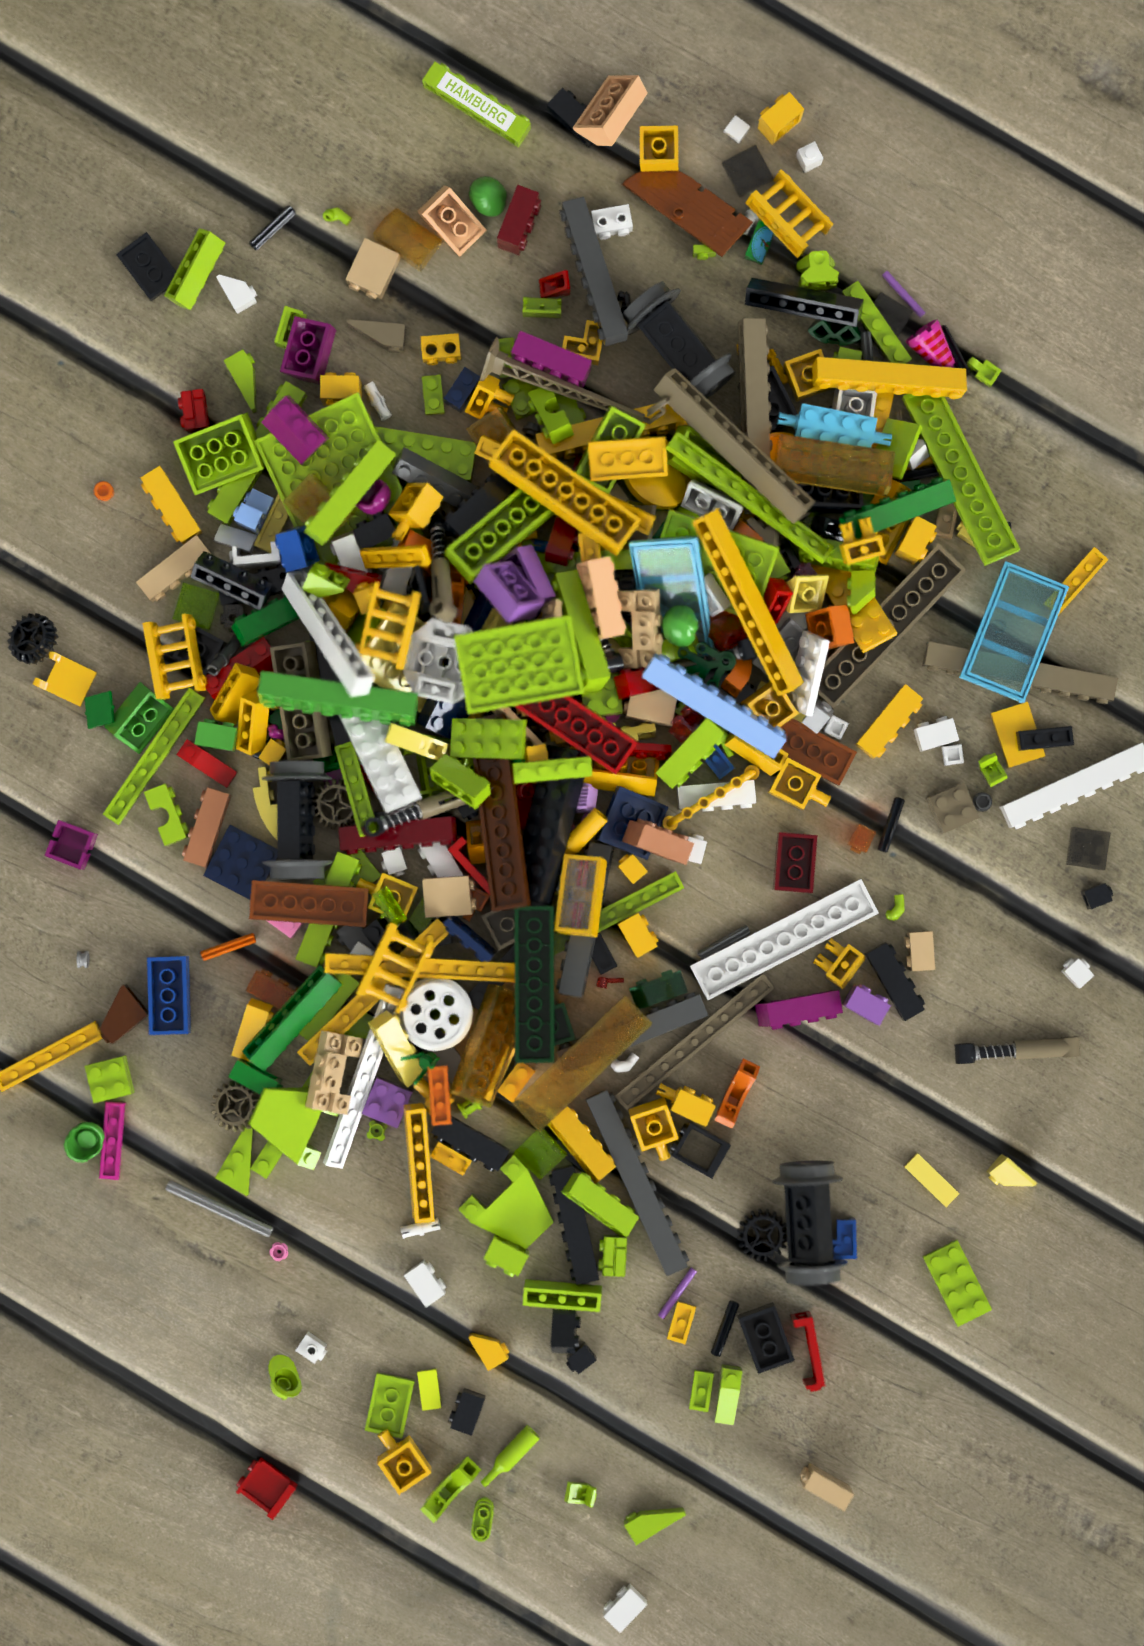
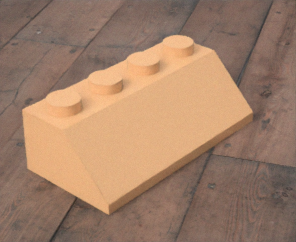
[573,75,648,146]
[576,557,626,639]

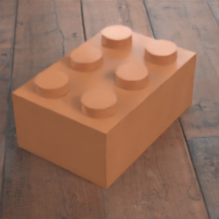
[622,819,694,865]

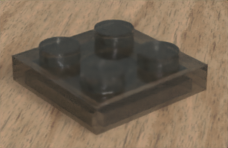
[722,145,774,198]
[1066,827,1111,871]

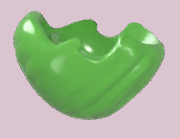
[469,176,507,217]
[662,605,698,647]
[64,1122,105,1163]

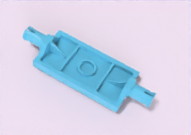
[777,403,892,456]

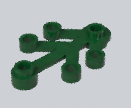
[677,641,736,688]

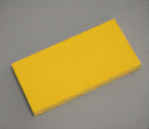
[587,436,668,481]

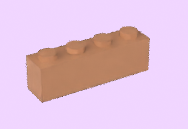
[182,787,232,868]

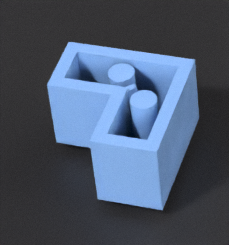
[233,488,275,534]

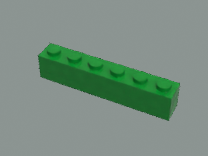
[839,476,956,539]
[242,965,342,1071]

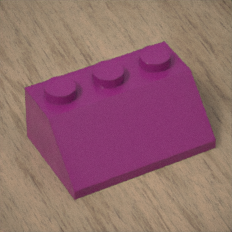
[280,316,336,385]
[261,395,329,465]

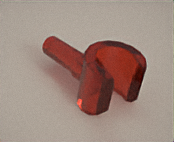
[596,977,624,989]

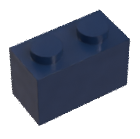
[444,367,480,413]

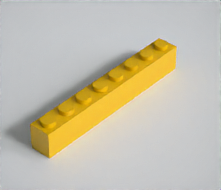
[812,357,967,399]

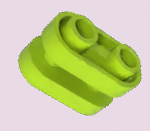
[471,1497,494,1542]

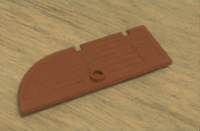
[622,171,753,257]

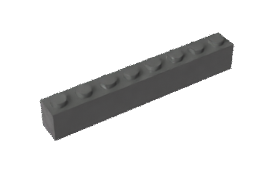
[559,197,628,346]
[556,842,614,999]
[556,992,708,1073]

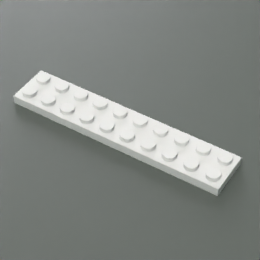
[690,879,879,1000]

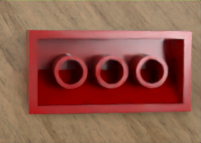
[205,636,274,700]

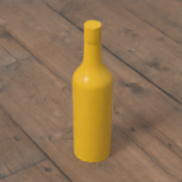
[565,808,608,854]

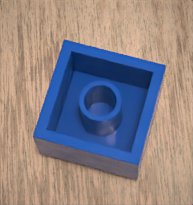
[275,525,320,572]

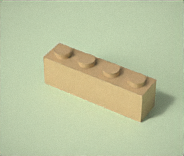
[136,535,212,602]

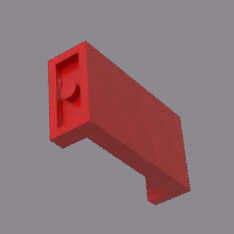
[448,837,490,895]
[790,1311,825,1392]

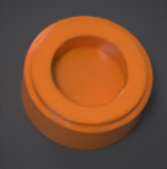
[94,481,114,501]

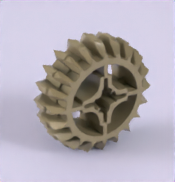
[313,779,356,830]
[211,1081,259,1132]

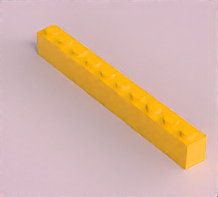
[692,508,804,696]

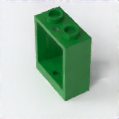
[228,1059,283,1095]

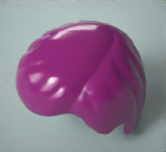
[356,479,391,515]

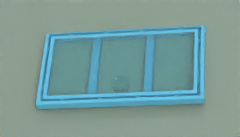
[628,536,715,656]
[959,561,1069,703]

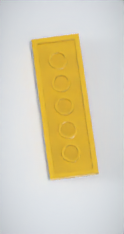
[807,563,897,653]

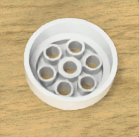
[399,978,473,1051]

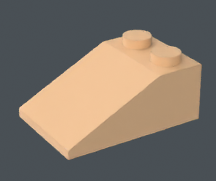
[417,185,487,257]

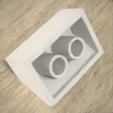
[681,479,744,531]

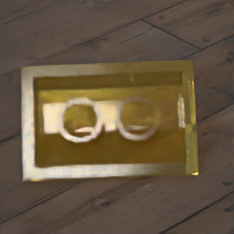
[373,208,443,272]

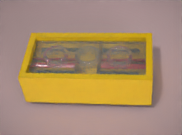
[554,854,607,938]

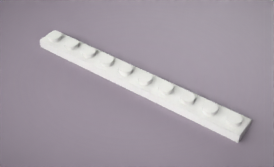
[323,984,404,1169]

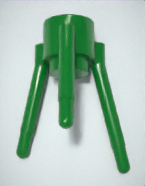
[400,1051,440,1085]

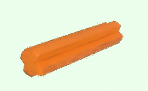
[200,933,256,961]

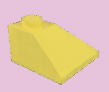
[785,574,829,613]
[986,1154,1037,1186]

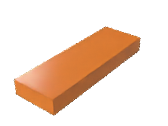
[428,1065,452,1126]

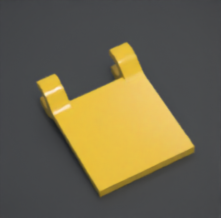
[32,651,97,707]

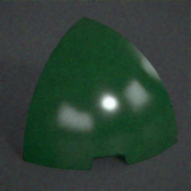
[807,319,861,346]

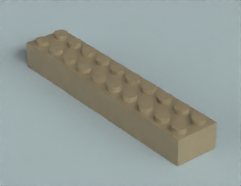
[817,544,966,709]

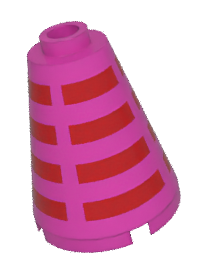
[905,319,955,368]

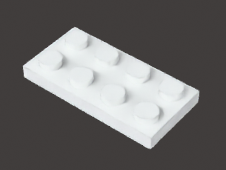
[787,631,829,716]

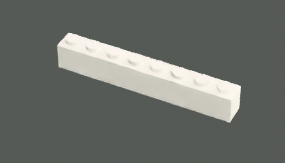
[282,570,374,697]
[1000,743,1144,829]

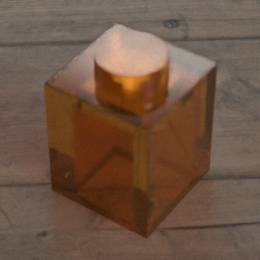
[847,824,876,855]

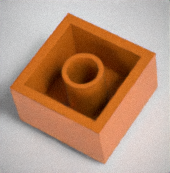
[805,605,854,650]

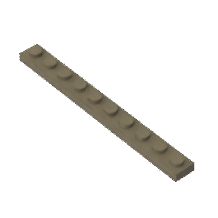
[614,973,775,1111]

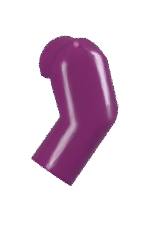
[268,724,285,742]

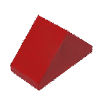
[539,270,570,298]

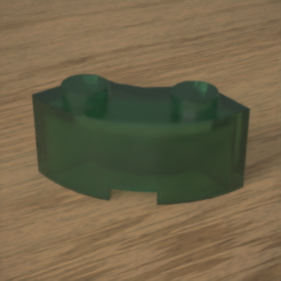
[629,969,688,1010]

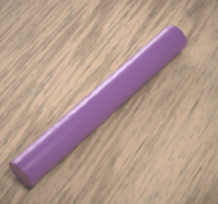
[882,271,926,318]
[658,1267,697,1319]

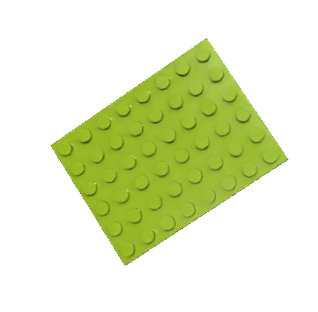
[254,392,424,566]

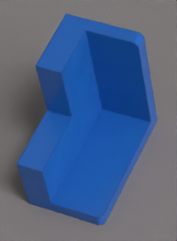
[832,1217,857,1260]

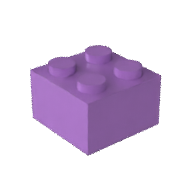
[842,984,891,1026]
[362,1076,413,1128]

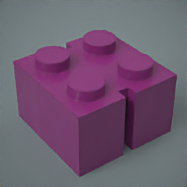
[44,820,98,870]

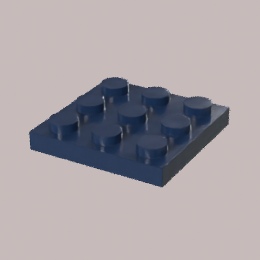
[596,786,668,860]
[203,825,277,900]
[443,916,498,962]

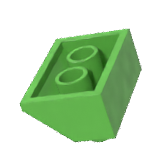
[104,682,174,754]

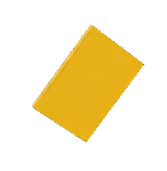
[990,702,1045,768]

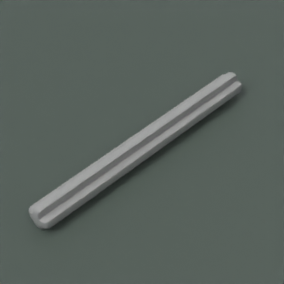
[166,1181,273,1237]

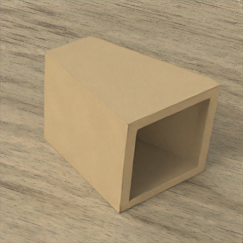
[623,689,677,727]

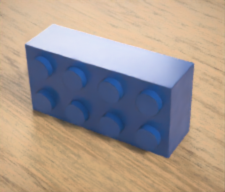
[147,956,191,1035]

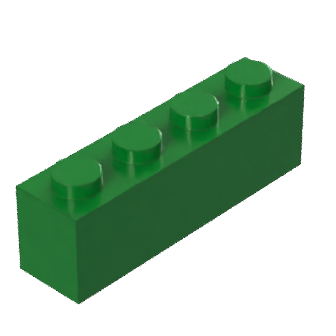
[231,595,300,647]

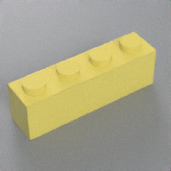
[368,1010,426,1088]

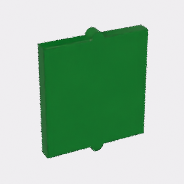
[84,691,115,729]

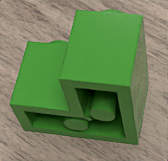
[194,719,238,752]

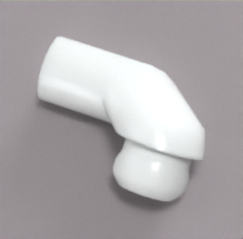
[611,1052,639,1073]

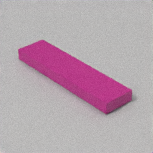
[99,1101,126,1180]

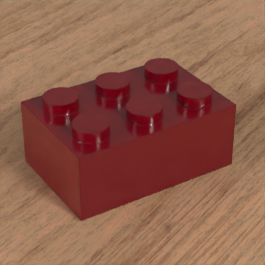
[497,184,542,256]
[773,832,818,893]

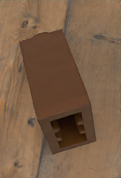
[100,984,149,1044]

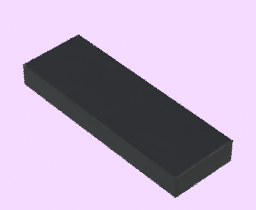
[1016,726,1074,751]

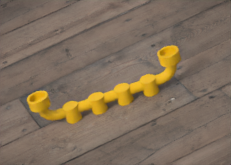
[662,765,760,831]

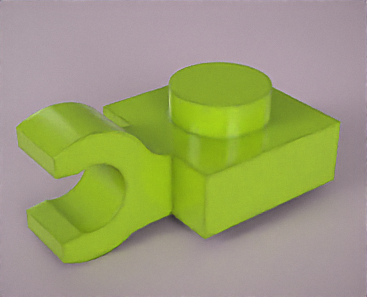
[967,357,1002,387]

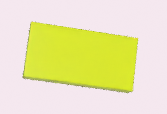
[417,1368,442,1411]

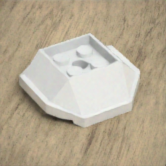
[403,619,474,704]

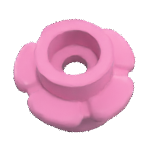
[269,1242,288,1261]

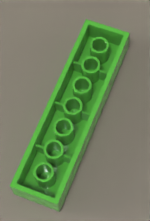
[258,671,418,727]

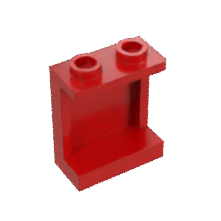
[236,1457,298,1520]

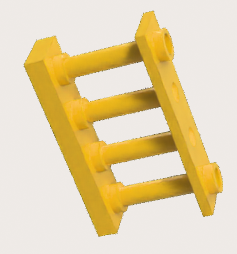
[745,169,834,259]
[355,582,421,670]
[142,614,207,700]
[355,922,434,1014]

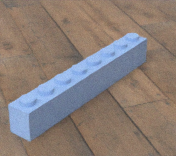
[642,653,787,759]

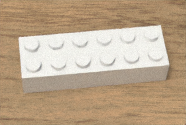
[338,715,422,815]

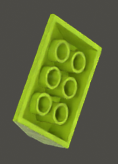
[173,412,264,495]

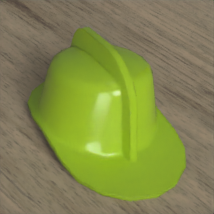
[268,1355,302,1400]

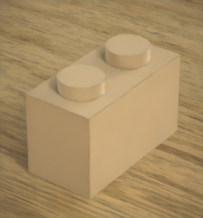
[904,931,935,971]

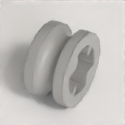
[77,951,89,968]

